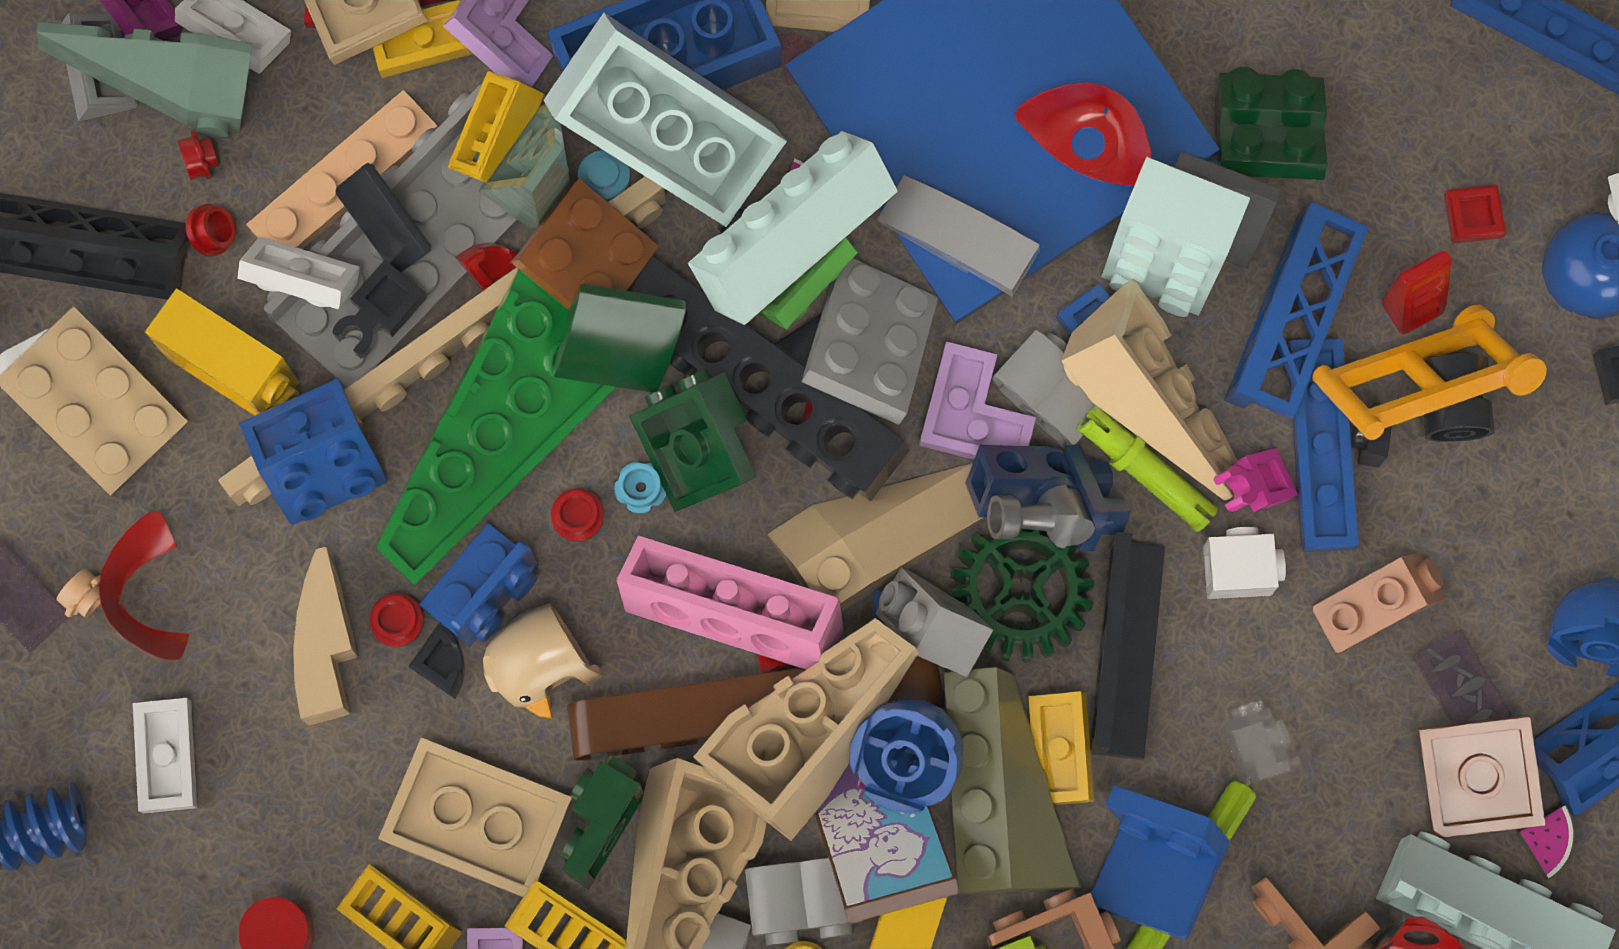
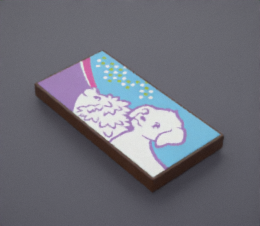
[815,762,959,924]

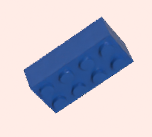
[547,0,781,90]

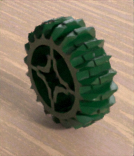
[949,529,1095,663]

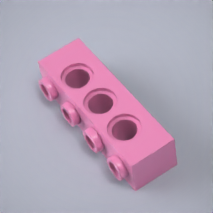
[616,536,844,670]

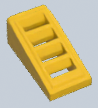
[448,71,545,183]
[336,864,462,949]
[504,880,626,949]

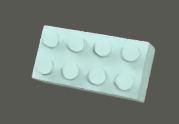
[544,13,787,227]
[1101,157,1250,317]

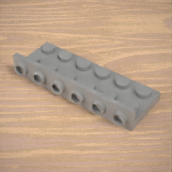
[263,84,569,388]

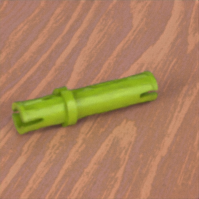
[1076,405,1218,532]

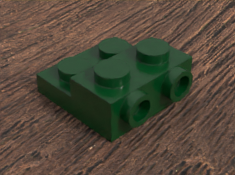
[1215,67,1328,180]
[629,368,757,512]
[560,755,644,889]

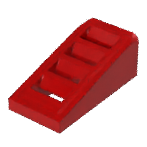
[1381,250,1452,335]

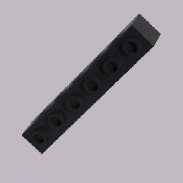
[627,256,909,502]

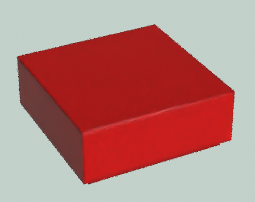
[1444,185,1506,244]

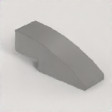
[877,175,1040,297]

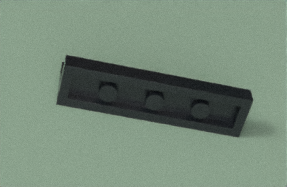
[0,193,190,300]
[1090,532,1165,760]

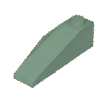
[37,22,253,138]
[478,105,570,228]

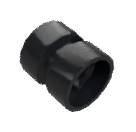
[1421,354,1495,442]

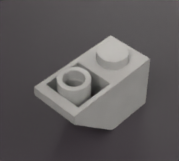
[875,567,993,677]

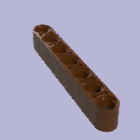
[567,656,944,761]

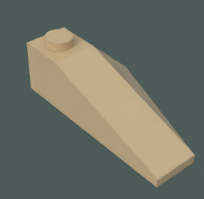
[767,463,987,613]

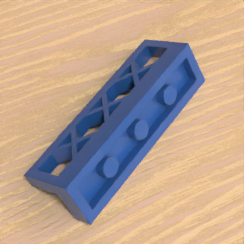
[1224,202,1368,419]
[1534,683,1619,817]

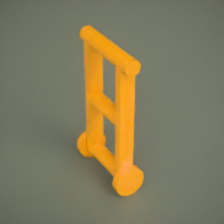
[1312,305,1547,440]

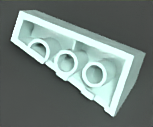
[688,131,898,325]
[1376,832,1616,949]

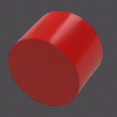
[238,897,315,949]

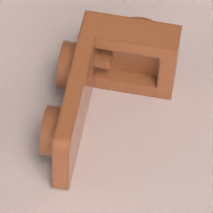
[1313,552,1446,653]
[1251,877,1381,949]
[986,889,1120,949]

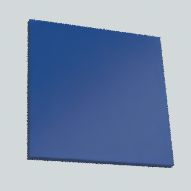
[785,0,1220,324]

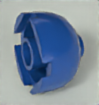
[1542,212,1619,320]
[1548,577,1619,677]
[850,697,964,814]

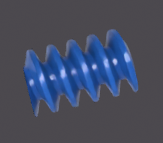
[0,782,87,871]

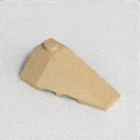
[1061,279,1238,501]
[693,618,919,841]
[626,758,767,949]

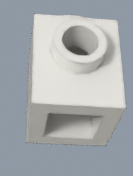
[1203,527,1286,599]

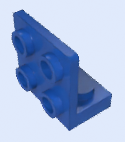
[239,378,388,525]
[419,523,539,647]
[1091,785,1230,940]

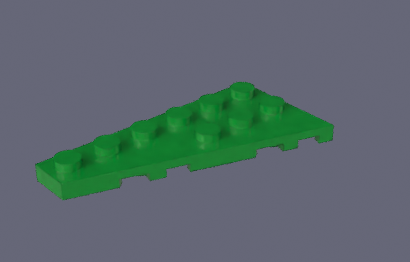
[374,269,616,585]

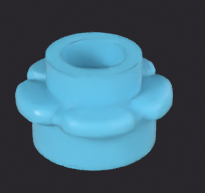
[614,462,666,514]

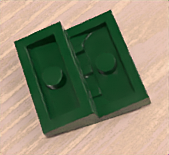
[554,284,686,393]

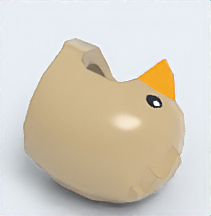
[483,603,604,719]

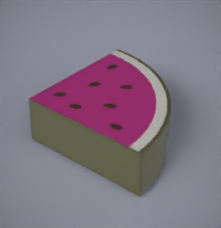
[1516,805,1574,881]

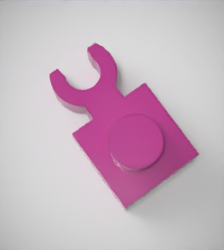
[1213,448,1299,513]

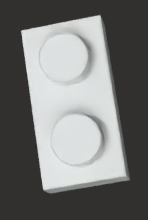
[175,0,291,74]
[237,237,360,309]
[133,698,197,814]

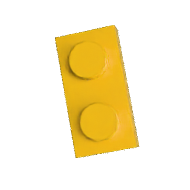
[373,0,473,78]
[1029,691,1094,805]

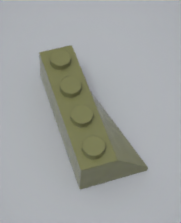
[944,667,1083,896]

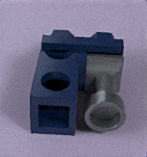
[965,445,1130,551]

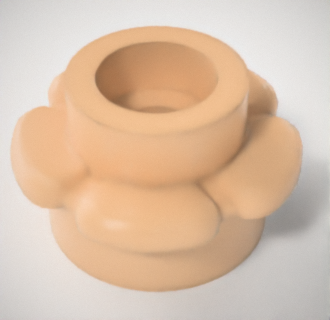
[56,568,101,618]

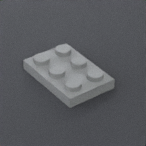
[801,259,938,425]

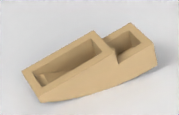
[293,547,359,726]

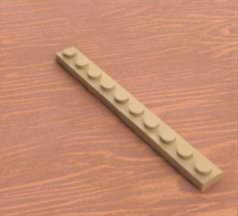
[218,176,666,506]

